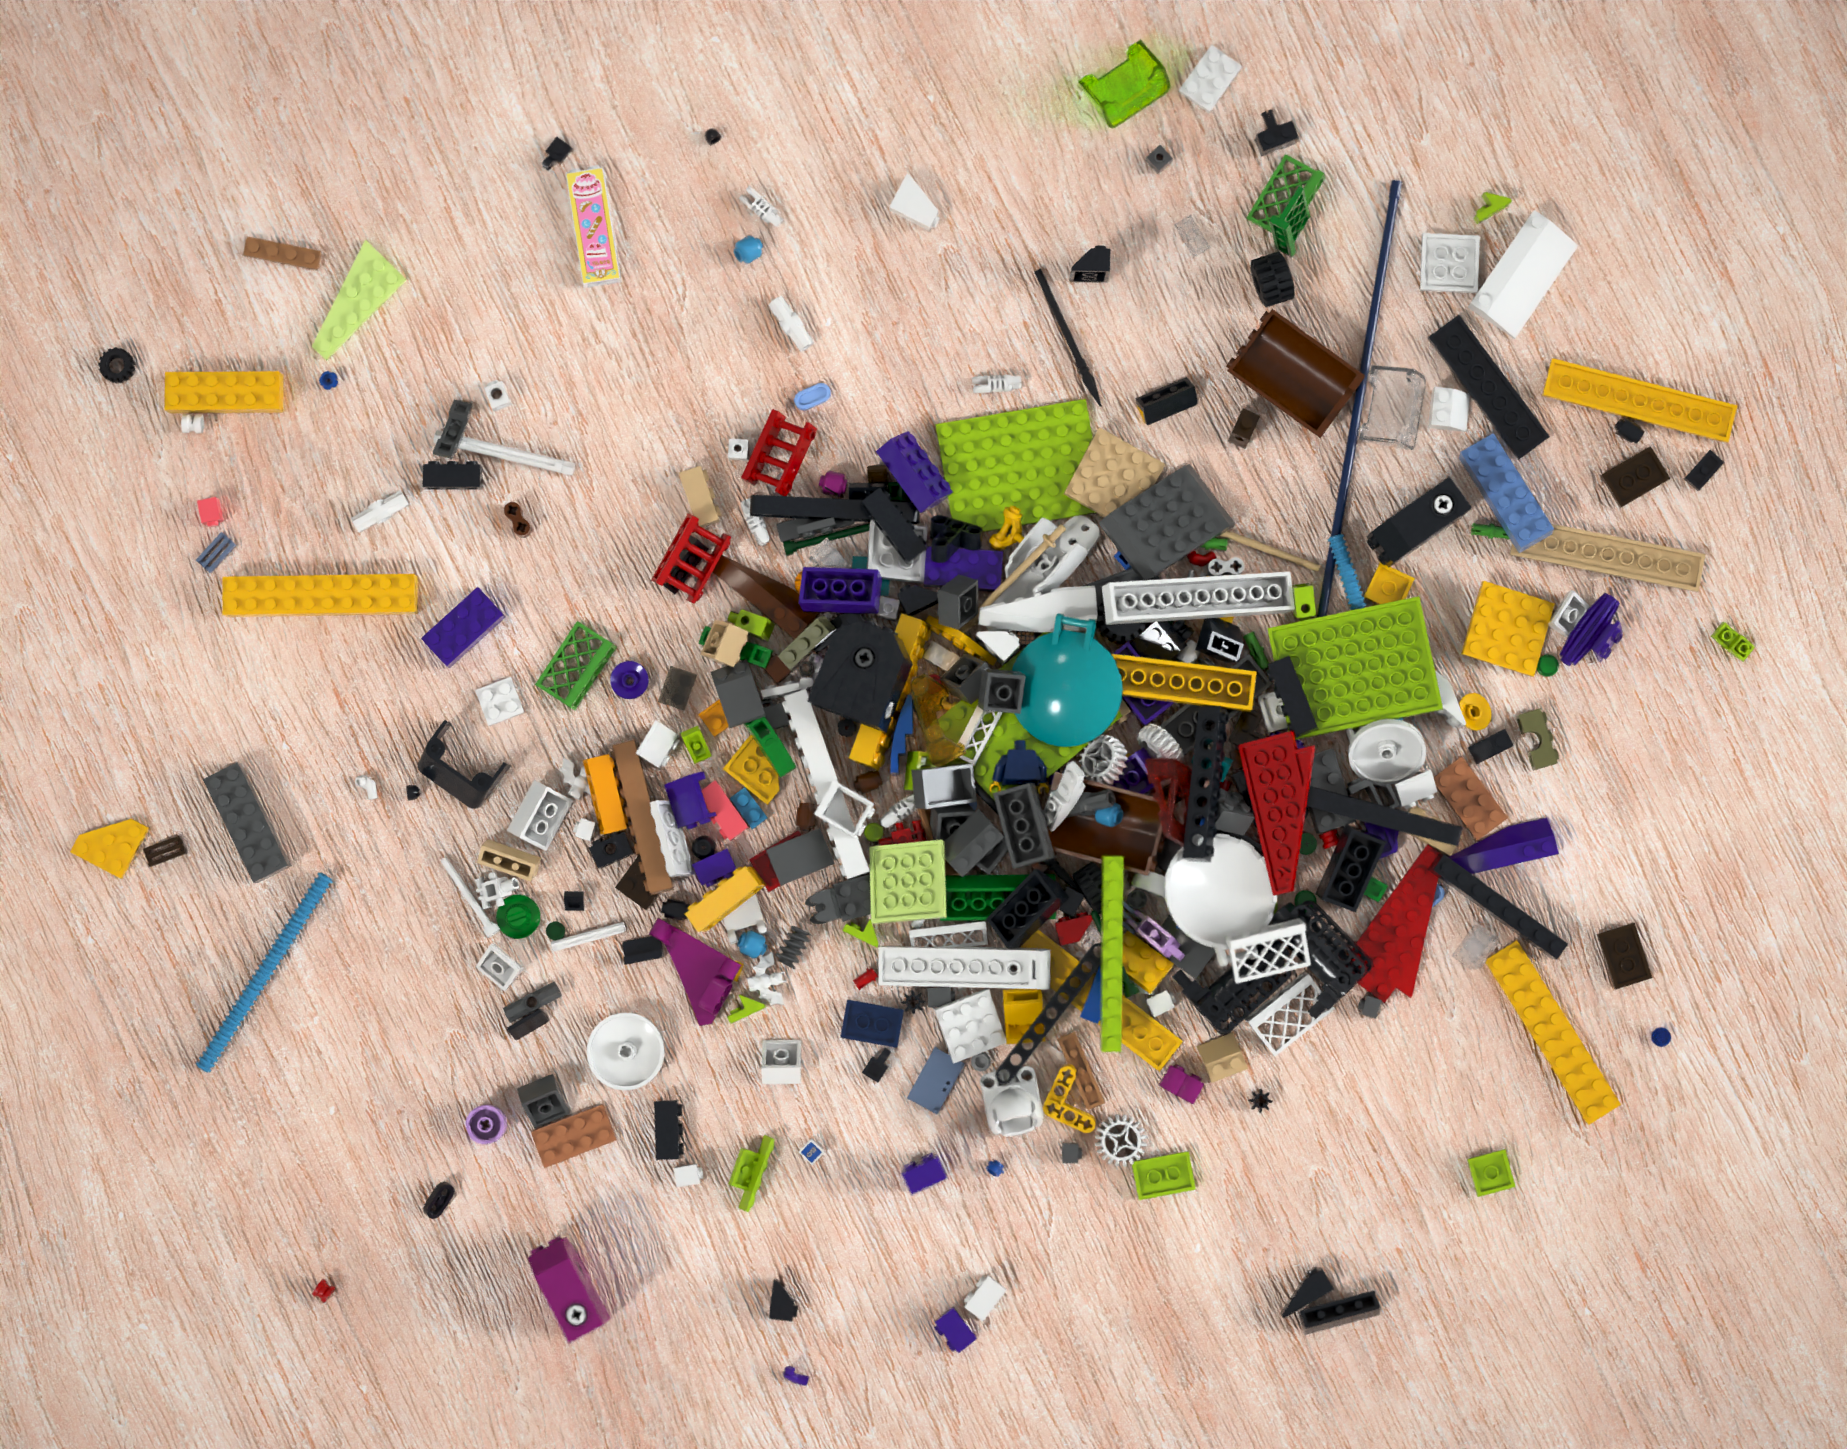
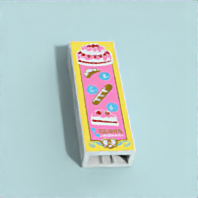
[565,166,622,288]

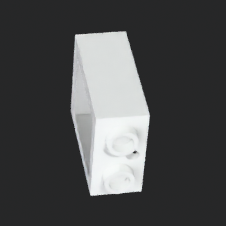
[814,780,876,838]

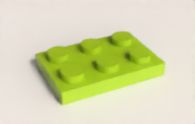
[1132,1151,1196,1200]

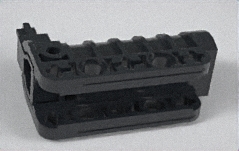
[1268,900,1373,1019]
[1172,939,1291,1035]

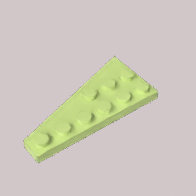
[312,240,406,361]

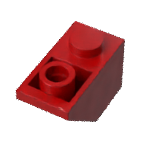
[1055,911,1093,946]

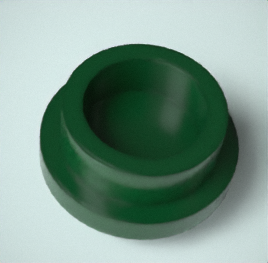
[546,921,565,941]

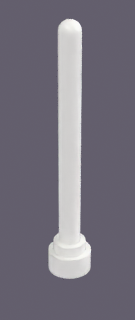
[441,857,501,938]

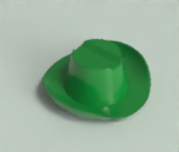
[496,895,540,939]

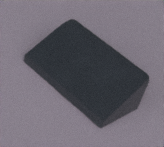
[507,1009,549,1040]

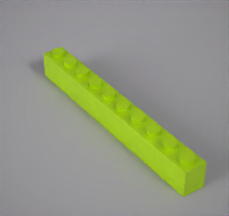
[1100,855,1123,1052]

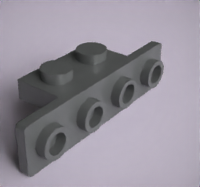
[777,517,855,542]

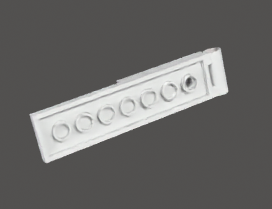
[879,946,1050,989]

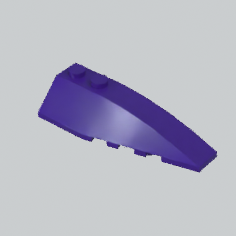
[1449,817,1559,874]

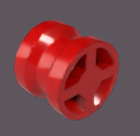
[1318,829,1339,849]
[312,1279,336,1303]

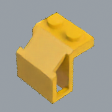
[1003,989,1045,1044]

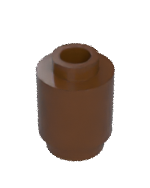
[853,770,883,794]
[796,803,816,831]

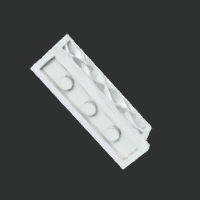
[1225,918,1311,984]
[1245,971,1335,1057]

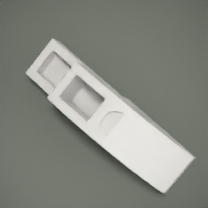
[1043,761,1085,831]

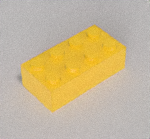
[685,866,766,933]

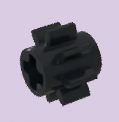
[901,990,925,1014]
[1248,1089,1273,1113]

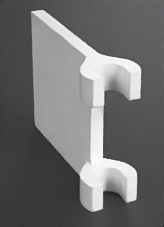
[723,894,768,945]

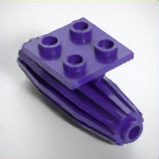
[1559,593,1623,667]

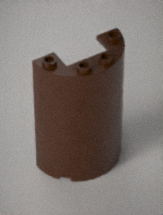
[1226,309,1365,438]
[1047,771,1171,876]

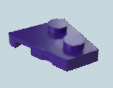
[1364,809,1399,859]

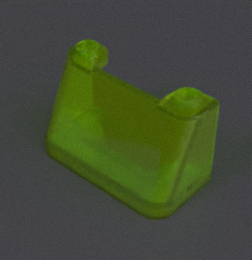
[1078,39,1171,128]

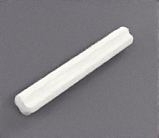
[551,922,626,951]

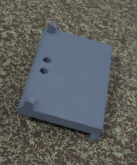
[907,1047,965,1114]

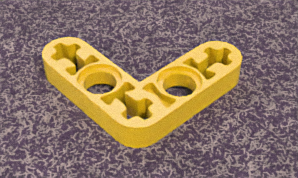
[1043,1064,1096,1133]

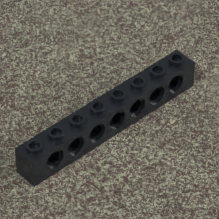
[1182,706,1229,862]

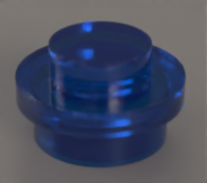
[1651,1027,1671,1047]

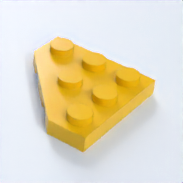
[925,615,997,666]
[723,735,780,805]
[70,819,149,879]

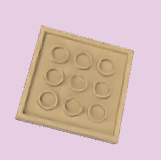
[1063,427,1165,517]

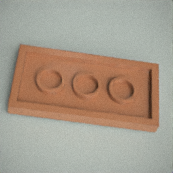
[1434,756,1508,841]
[531,1104,617,1168]

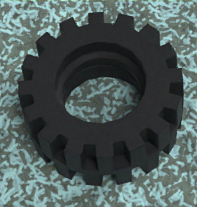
[98,347,135,383]

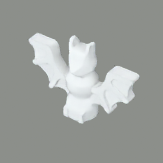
[559,758,591,800]
[747,952,787,1006]

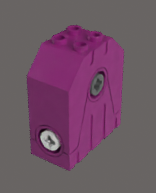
[527,1236,611,1343]

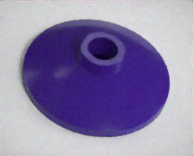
[610,661,649,699]

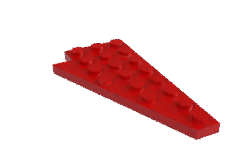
[1238,731,1315,896]
[1347,844,1441,1003]

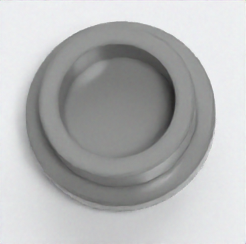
[971,1052,991,1071]

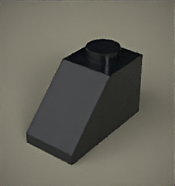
[1468,729,1514,765]
[769,1278,798,1322]

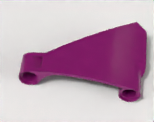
[649,918,742,1026]

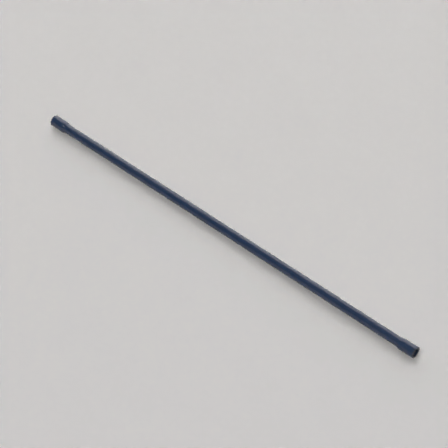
[1317,180,1403,618]

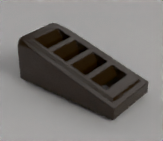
[867,465,888,484]

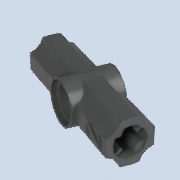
[1066,789,1116,818]
[503,981,562,1023]

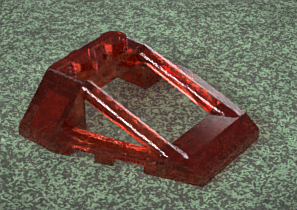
[1145,758,1192,847]

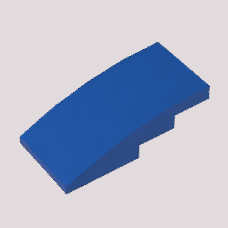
[890,695,914,775]

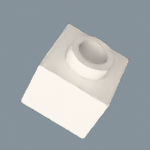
[728,439,749,461]
[573,818,597,842]

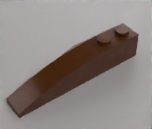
[712,555,821,640]

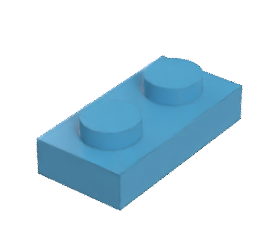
[730,787,768,829]

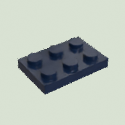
[840,1000,904,1048]

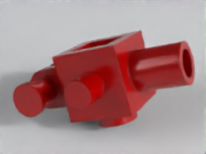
[878,820,926,846]

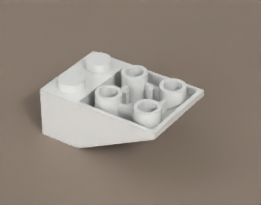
[1434,670,1466,728]

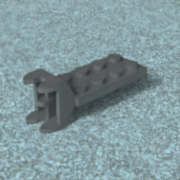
[805,874,871,924]

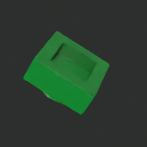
[1364,877,1388,903]

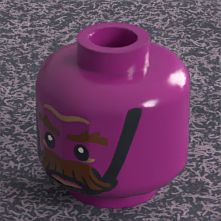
[819,470,848,497]

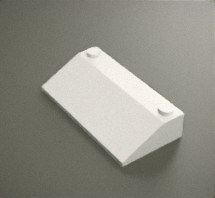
[1467,210,1578,339]

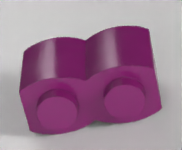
[1158,1064,1204,1104]

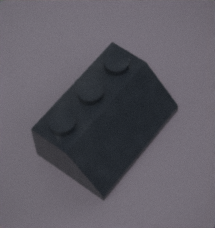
[1069,245,1110,283]

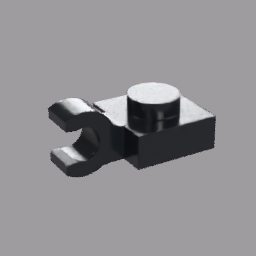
[542,137,572,171]
[862,1048,891,1083]

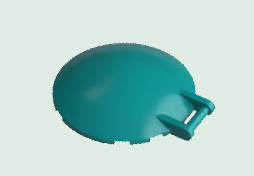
[1012,613,1123,747]

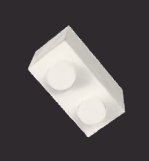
[964,1275,1007,1321]

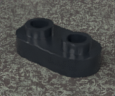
[423,1182,454,1219]

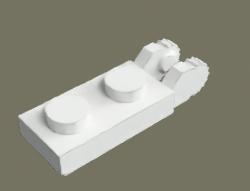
[761,677,814,700]

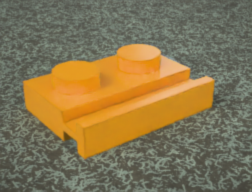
[698,699,729,737]

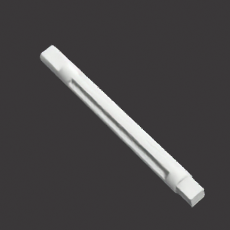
[433,430,576,476]

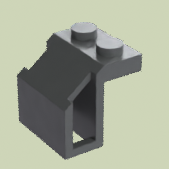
[1346,778,1400,808]

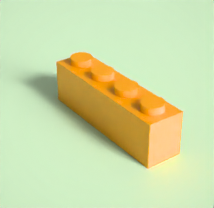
[583,754,628,835]

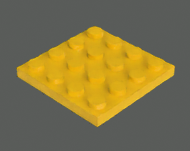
[1461,581,1555,677]

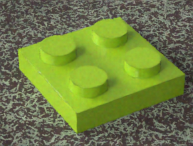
[1467,1149,1516,1197]

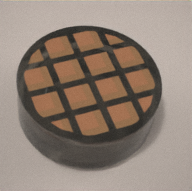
[1016,631,1035,646]

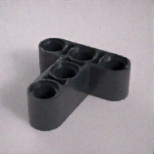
[930,515,983,563]

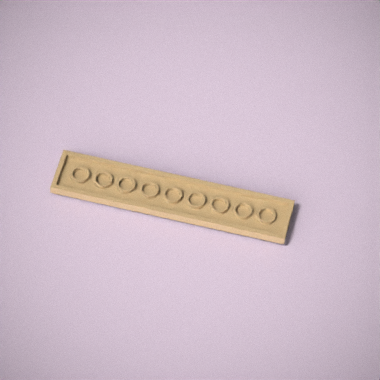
[1509,524,1706,592]

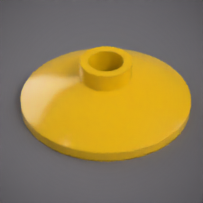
[1459,693,1491,731]

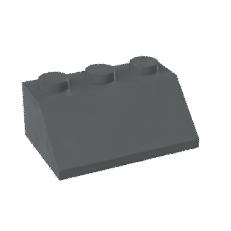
[944,809,1005,877]

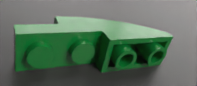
[744,717,797,778]

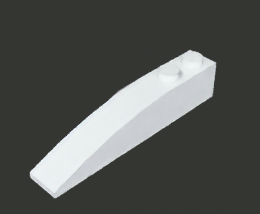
[978,585,1098,632]

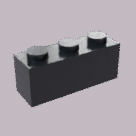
[422,461,483,490]
[654,1100,684,1160]

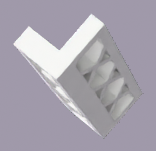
[953,705,1003,766]
[909,921,988,948]

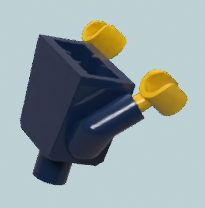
[989,740,1049,794]

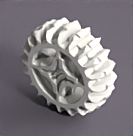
[1137,723,1184,771]
[1078,735,1129,785]
[1095,1114,1147,1167]

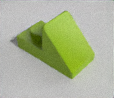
[1473,192,1512,225]
[680,725,712,764]
[842,919,879,948]
[727,994,766,1024]

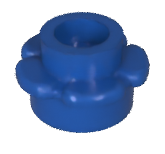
[319,371,338,390]
[986,1160,1004,1177]

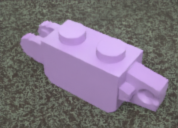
[1126,909,1185,961]

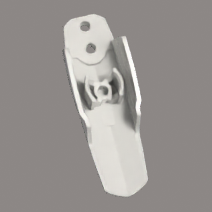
[986,515,1101,634]

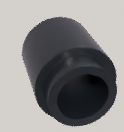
[1614,417,1644,444]
[661,898,690,920]

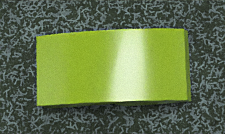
[1710,622,1755,662]

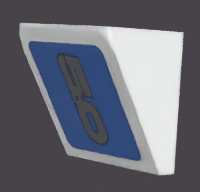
[799,1138,826,1165]

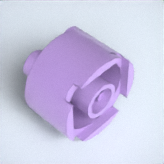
[466,1105,507,1144]

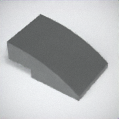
[766,828,835,886]
[1148,914,1215,979]

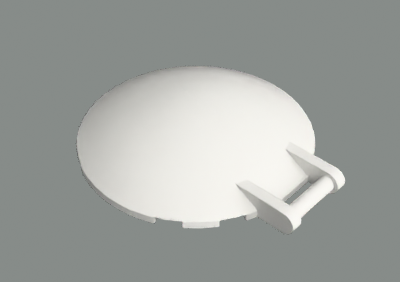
[1164,834,1277,967]

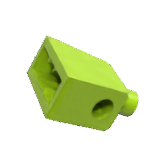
[1292,583,1316,621]
[727,609,775,642]

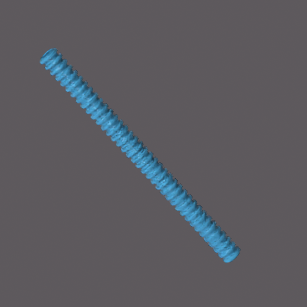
[1327,534,1404,721]
[196,872,333,1072]

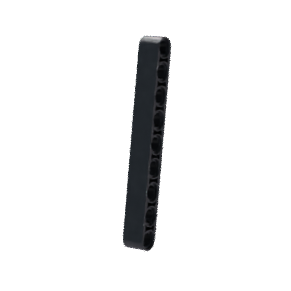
[750,495,920,524]
[1307,786,1463,846]
[995,943,1101,1084]

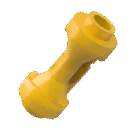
[989,505,1025,551]

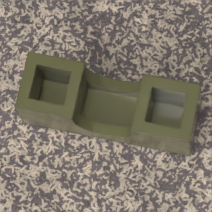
[778,615,836,670]
[1516,708,1559,771]

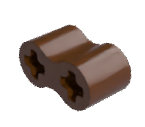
[504,502,532,538]

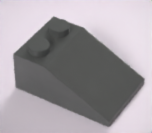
[711,659,766,728]

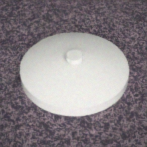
[1348,719,1426,785]
[587,1013,665,1090]

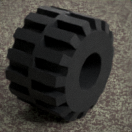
[1250,251,1295,307]
[1096,601,1146,643]

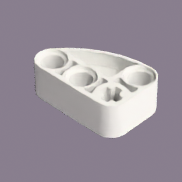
[1130,872,1165,898]

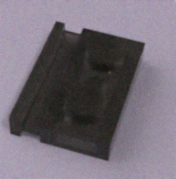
[658,666,697,711]

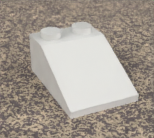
[636,720,680,769]

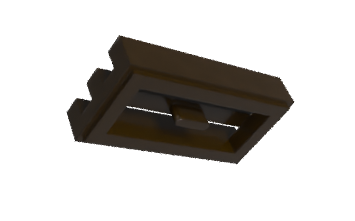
[143,836,187,867]

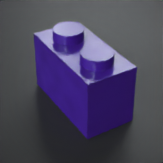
[692,849,737,888]
[934,1307,977,1353]

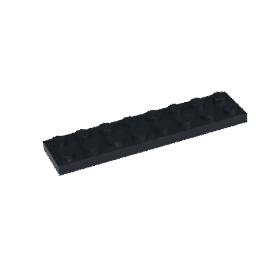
[1428,315,1550,460]

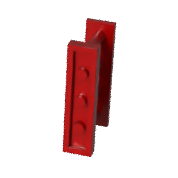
[741,409,817,496]
[651,513,731,604]

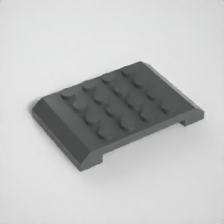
[1099,464,1235,581]

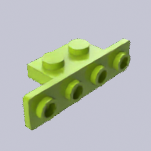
[728,1135,775,1212]

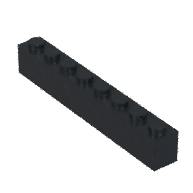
[1428,854,1568,960]

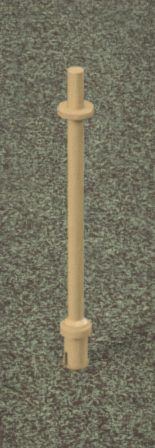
[957,524,1066,634]

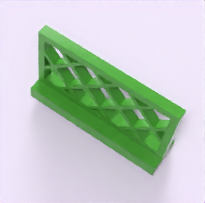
[1246,154,1325,233]
[535,621,617,711]

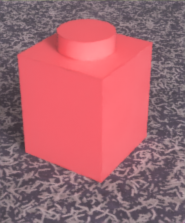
[197,497,224,527]

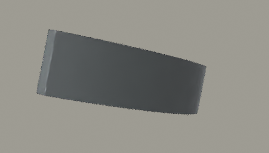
[433,399,472,459]

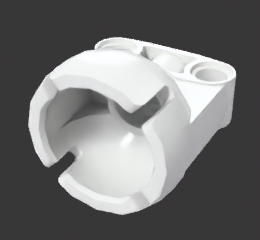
[980,1066,1044,1136]

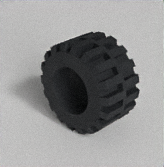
[1073,862,1102,914]

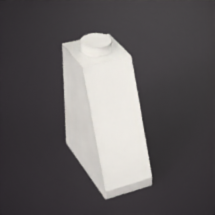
[889,174,940,231]

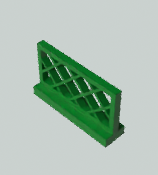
[1269,186,1310,258]

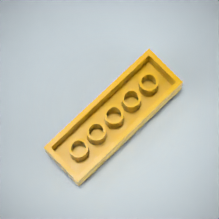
[164,371,284,414]

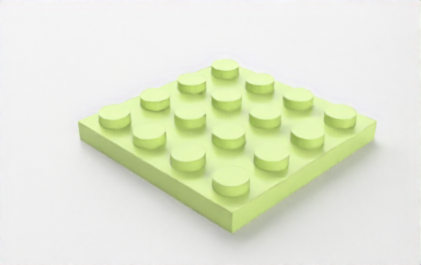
[869,840,946,924]

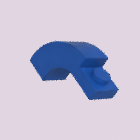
[1080,964,1101,1024]

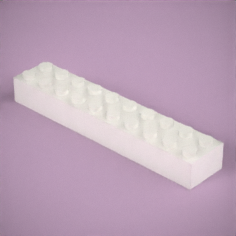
[1102,572,1295,625]
[782,689,870,880]

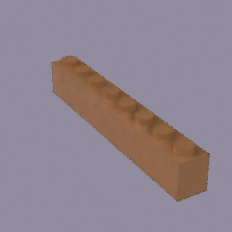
[610,740,674,895]

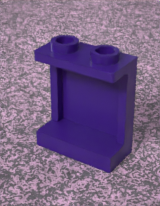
[664,772,717,830]

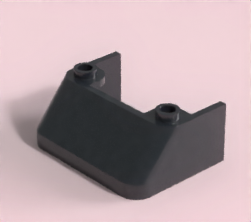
[418,720,510,809]

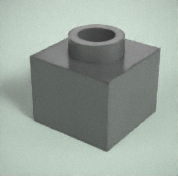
[1145,145,1173,174]
[1358,996,1382,1019]
[1062,1143,1082,1163]

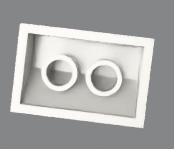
[975,631,1020,666]
[507,780,573,851]

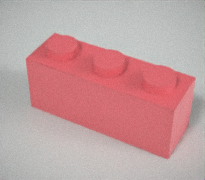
[701,780,749,841]

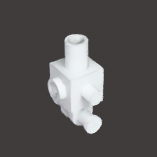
[475,872,519,910]

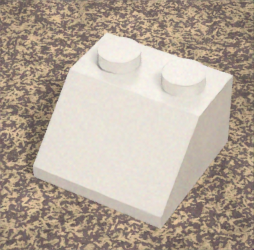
[1428,387,1470,432]
[1391,770,1437,809]
[761,1040,801,1084]

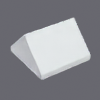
[1548,590,1590,638]
[476,944,524,991]

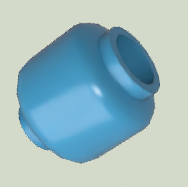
[734,235,763,264]
[1094,803,1123,827]
[737,930,767,959]

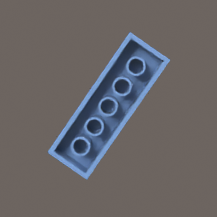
[1459,433,1554,553]

